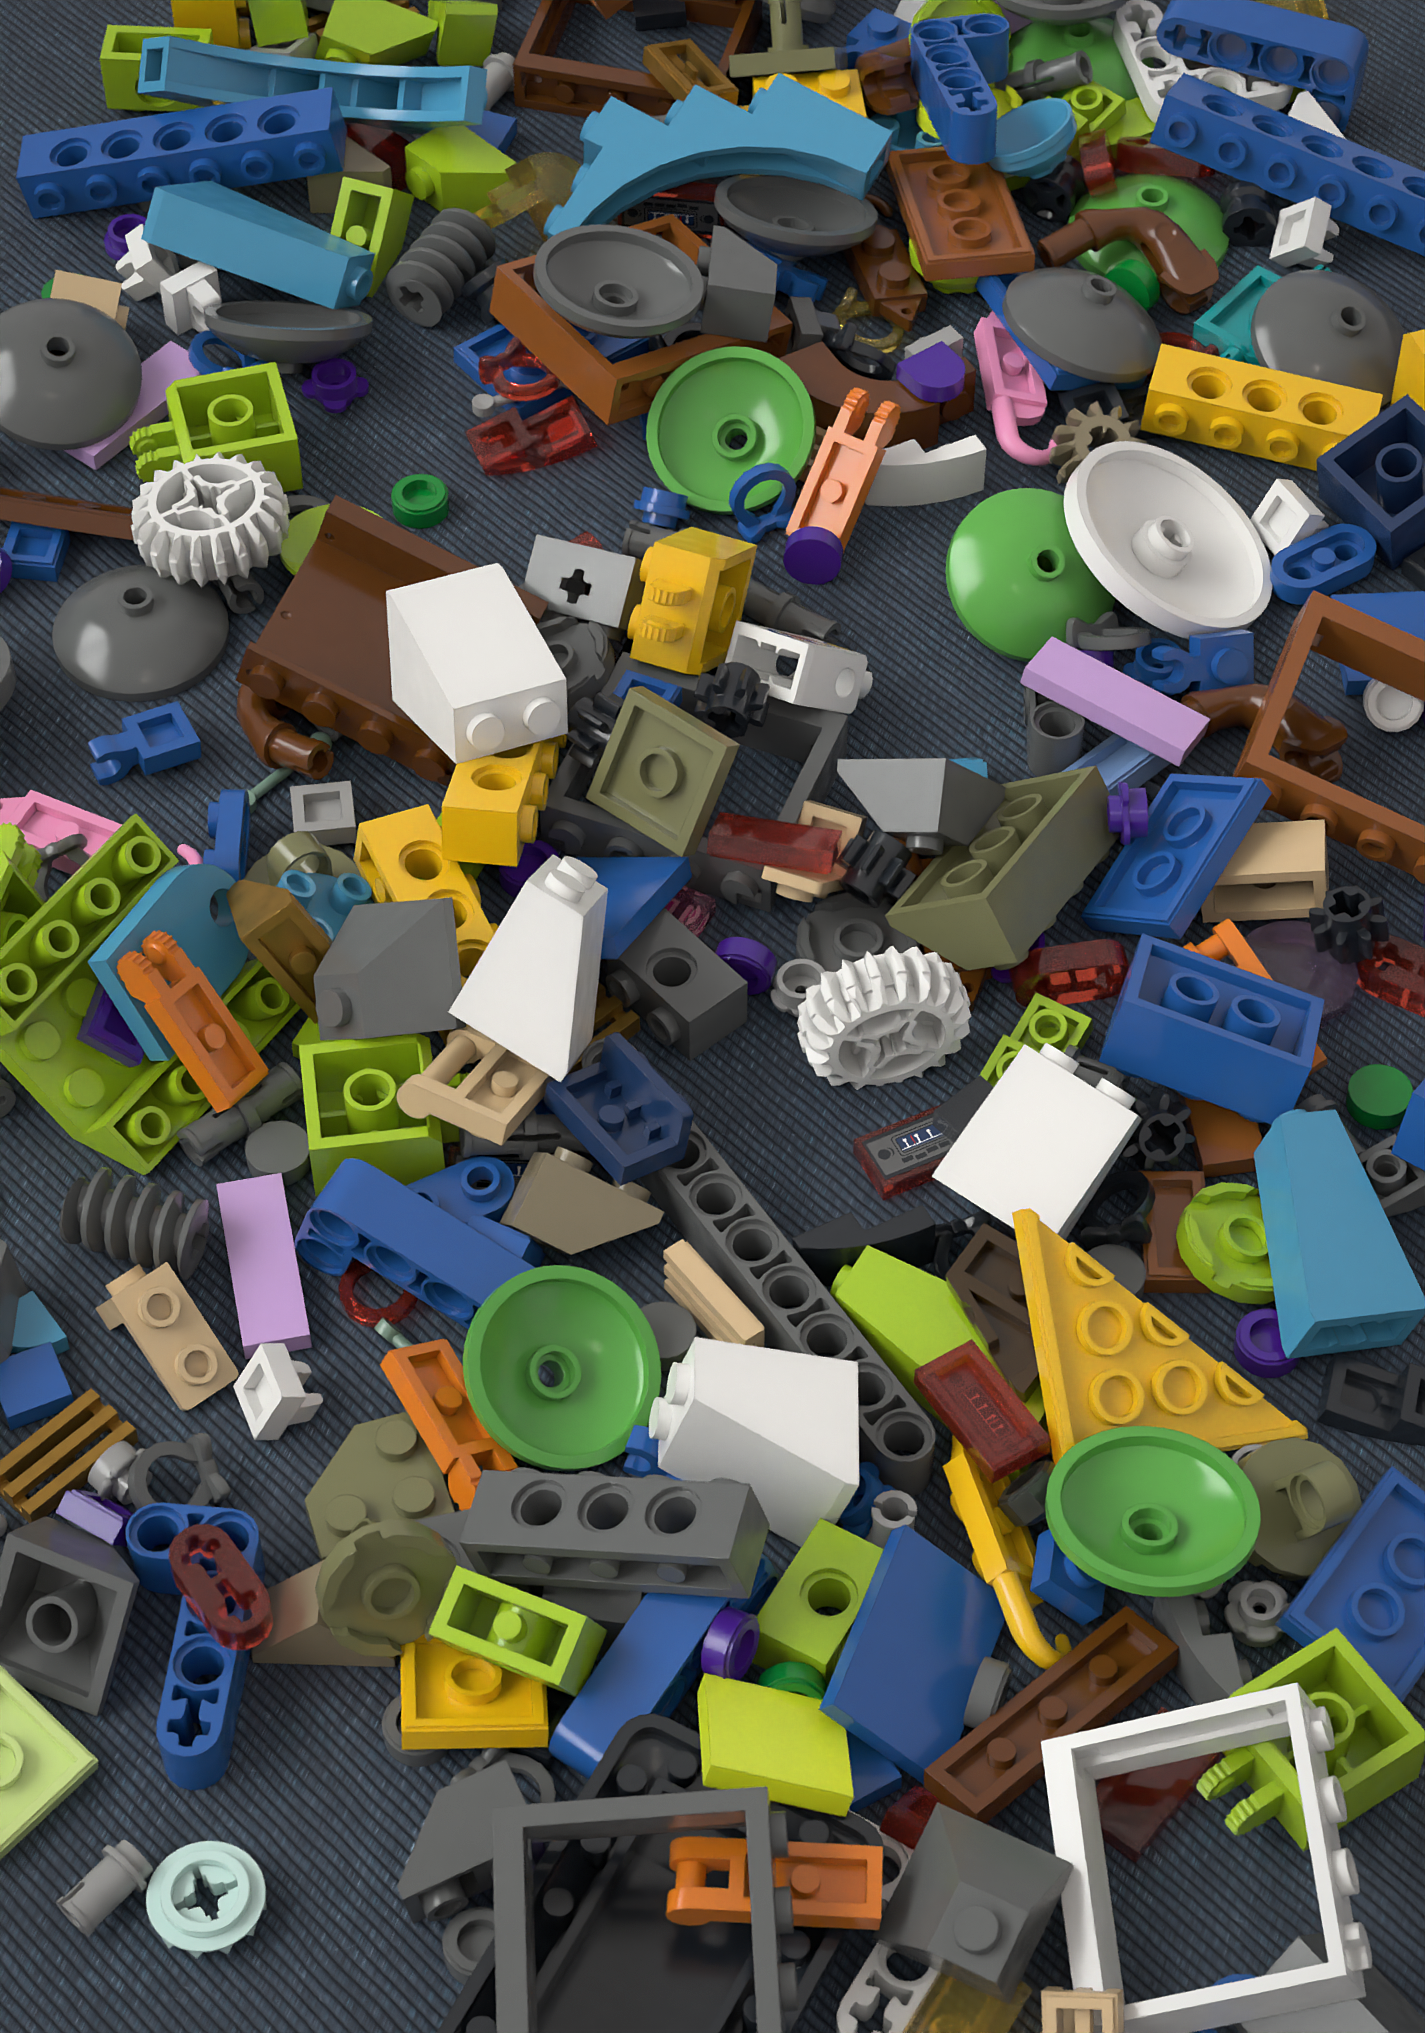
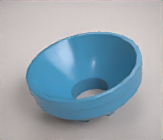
[988,98,1077,179]

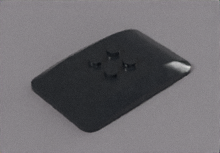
[436,1714,884,2033]

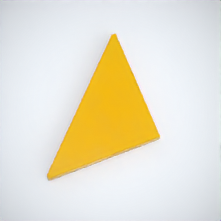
[1012,1208,1308,1465]

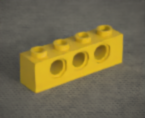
[1140,344,1383,471]
[442,712,568,867]
[353,804,499,1046]

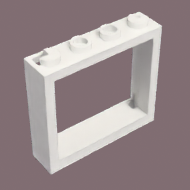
[1041,1683,1372,2033]

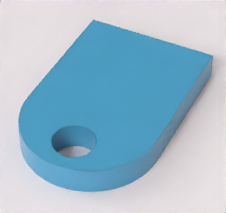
[88,864,249,1061]

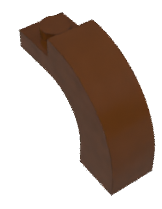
[778,341,976,449]

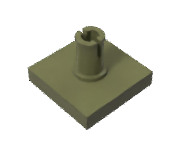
[729,0,848,78]
[586,686,740,857]

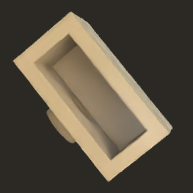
[1201,819,1329,923]

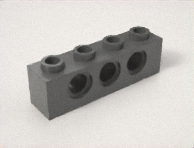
[459,1468,770,1599]

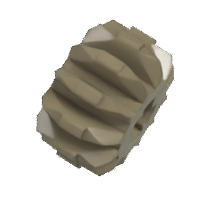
[1049,401,1147,484]

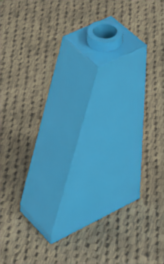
[141,181,375,310]
[1254,1109,1425,1359]

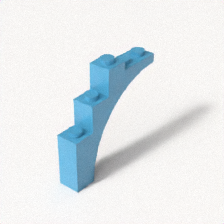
[138,36,488,134]
[543,73,893,240]

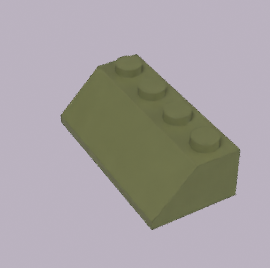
[885,765,1119,971]

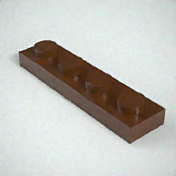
[924,1606,1179,1824]

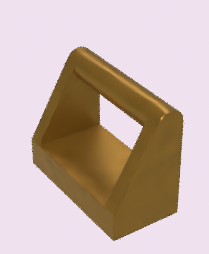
[226,880,333,1024]

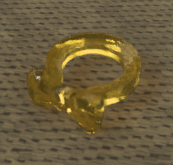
[831,287,904,354]

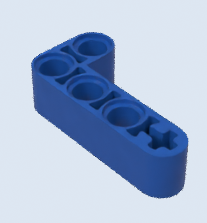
[1156,0,1369,133]
[910,13,1009,164]
[294,1158,535,1330]
[126,1503,265,1790]
[549,1554,780,1780]

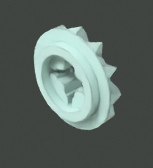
[146,1841,266,1959]

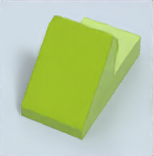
[428,0,498,66]

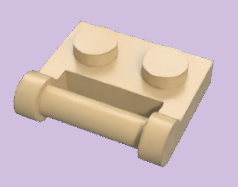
[397,1024,556,1146]

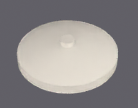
[1063,441,1272,639]

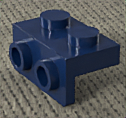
[544,1032,694,1186]

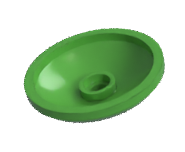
[1008,17,1154,105]
[1068,174,1229,278]
[646,346,816,515]
[946,488,1116,662]
[463,1265,661,1471]
[1045,1426,1261,1597]

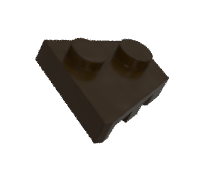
[946,1223,1040,1403]

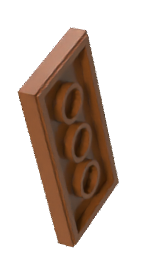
[886,146,1035,282]

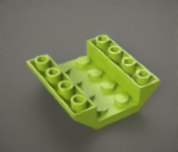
[0,814,300,1175]

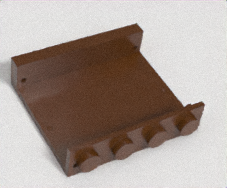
[236,495,549,787]

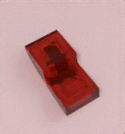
[465,396,598,476]

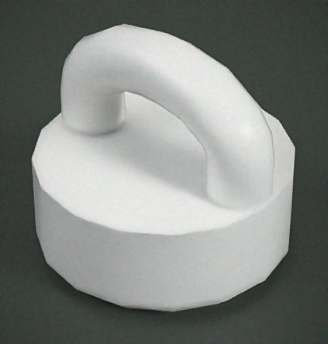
[1363,679,1424,732]

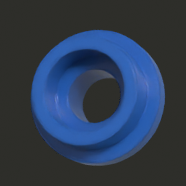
[633,487,691,529]

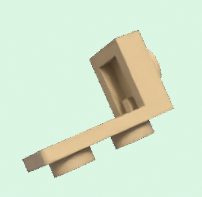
[761,800,868,902]
[95,1262,239,1411]

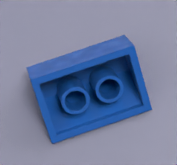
[1099,933,1325,1125]

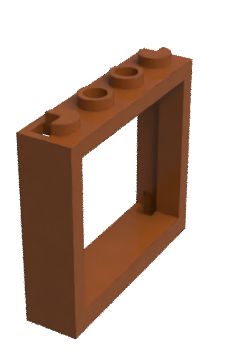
[489,214,793,425]
[1232,590,1425,884]

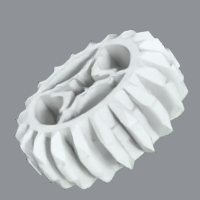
[131,451,290,588]
[797,946,971,1090]

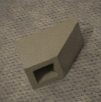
[500,1146,664,1255]

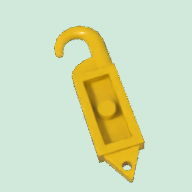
[943,1431,1072,1670]

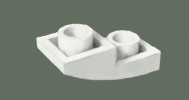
[865,435,986,506]

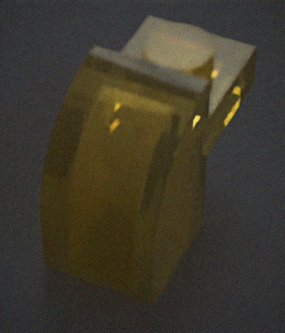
[474,152,582,243]

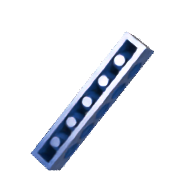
[1150,73,1425,256]
[16,87,347,219]

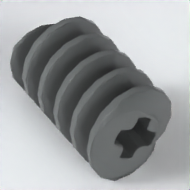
[386,208,496,327]
[59,1167,209,1281]

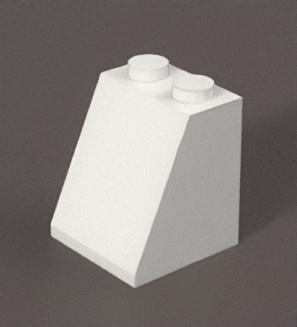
[386,563,568,764]
[448,855,608,1082]
[932,1043,1142,1240]
[649,1337,859,1547]

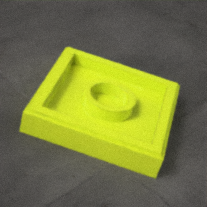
[697,1673,854,1817]

